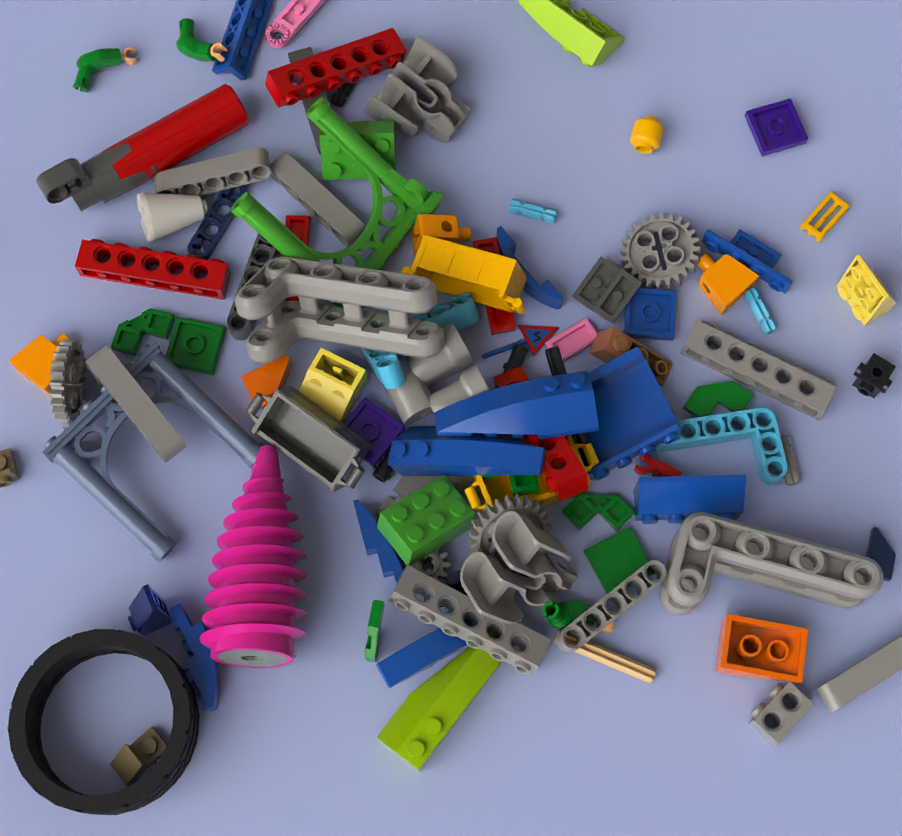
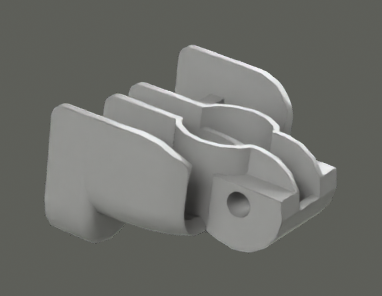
[364,36,470,142]
[386,322,490,426]
[460,511,578,625]

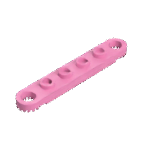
[265,0,326,49]

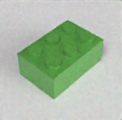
[319,120,396,180]
[377,475,476,566]

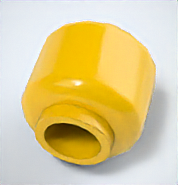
[630,116,664,154]

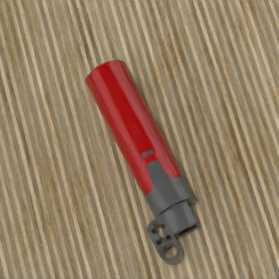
[36,84,249,212]

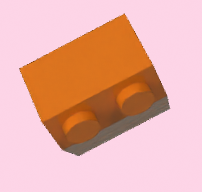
[715,614,808,683]

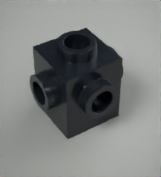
[852,353,896,398]

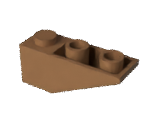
[589,327,673,385]

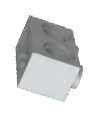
[749,682,815,746]

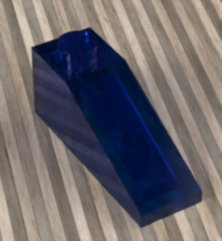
[128,584,172,636]

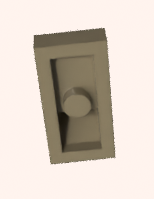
[110,727,167,786]

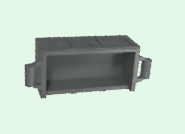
[246,386,372,492]

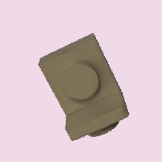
[0,448,20,488]

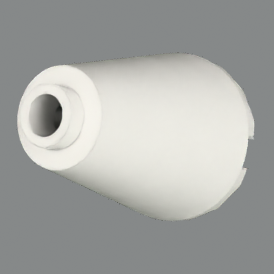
[137,193,208,242]

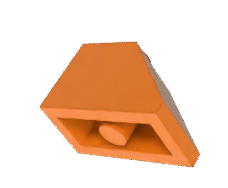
[241,355,292,409]

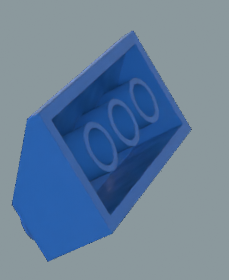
[633,474,746,524]

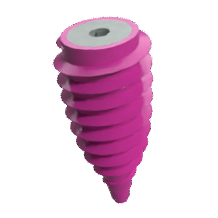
[199,445,308,668]

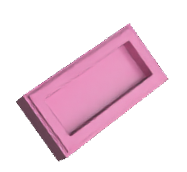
[545,318,597,362]

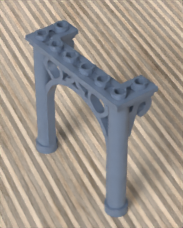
[42,341,264,562]

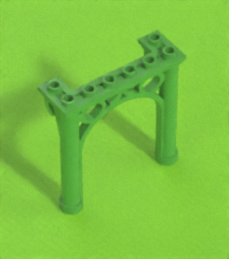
[230,97,444,309]

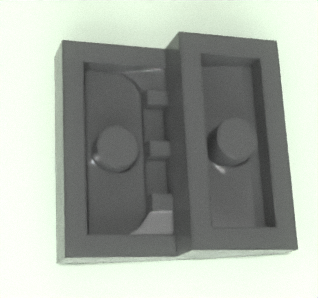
[572,256,642,324]

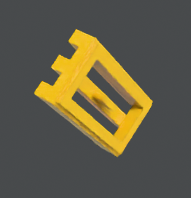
[800,191,850,242]

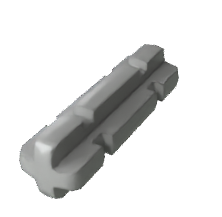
[781,435,801,485]

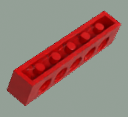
[265,28,407,108]
[75,239,231,300]
[492,366,589,502]

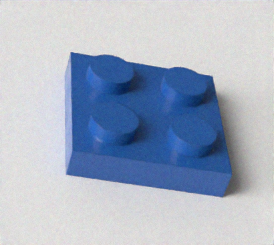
[623,288,676,341]

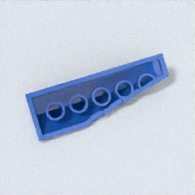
[433,371,599,439]
[388,426,546,476]

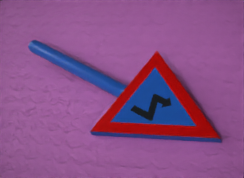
[482,325,560,359]

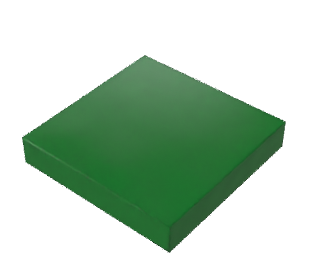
[166,317,227,375]
[583,527,655,594]

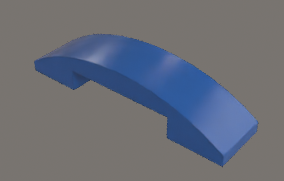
[496,226,564,310]

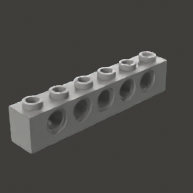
[681,320,836,420]
[388,565,551,675]

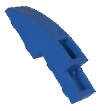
[170,603,220,711]

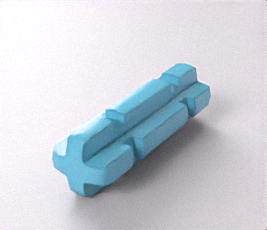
[509,199,557,223]
[744,287,777,334]

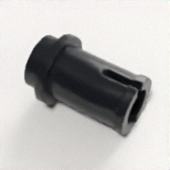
[503,344,529,373]
[372,449,394,483]

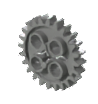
[620,212,701,289]
[49,339,87,423]
[467,494,553,570]

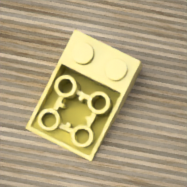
[837,255,896,326]
[299,348,368,423]

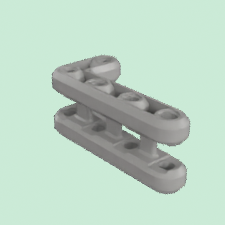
[234,257,445,364]
[659,512,883,616]

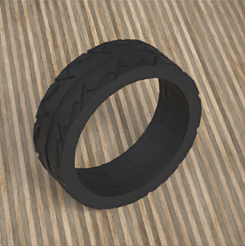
[8,629,200,815]

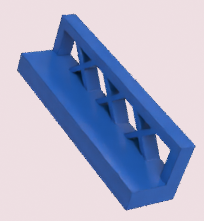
[212,0,273,80]

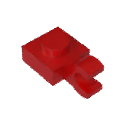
[634,455,682,477]

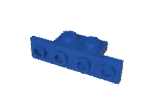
[702,229,793,294]

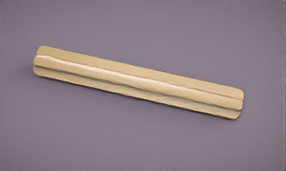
[554,630,656,683]

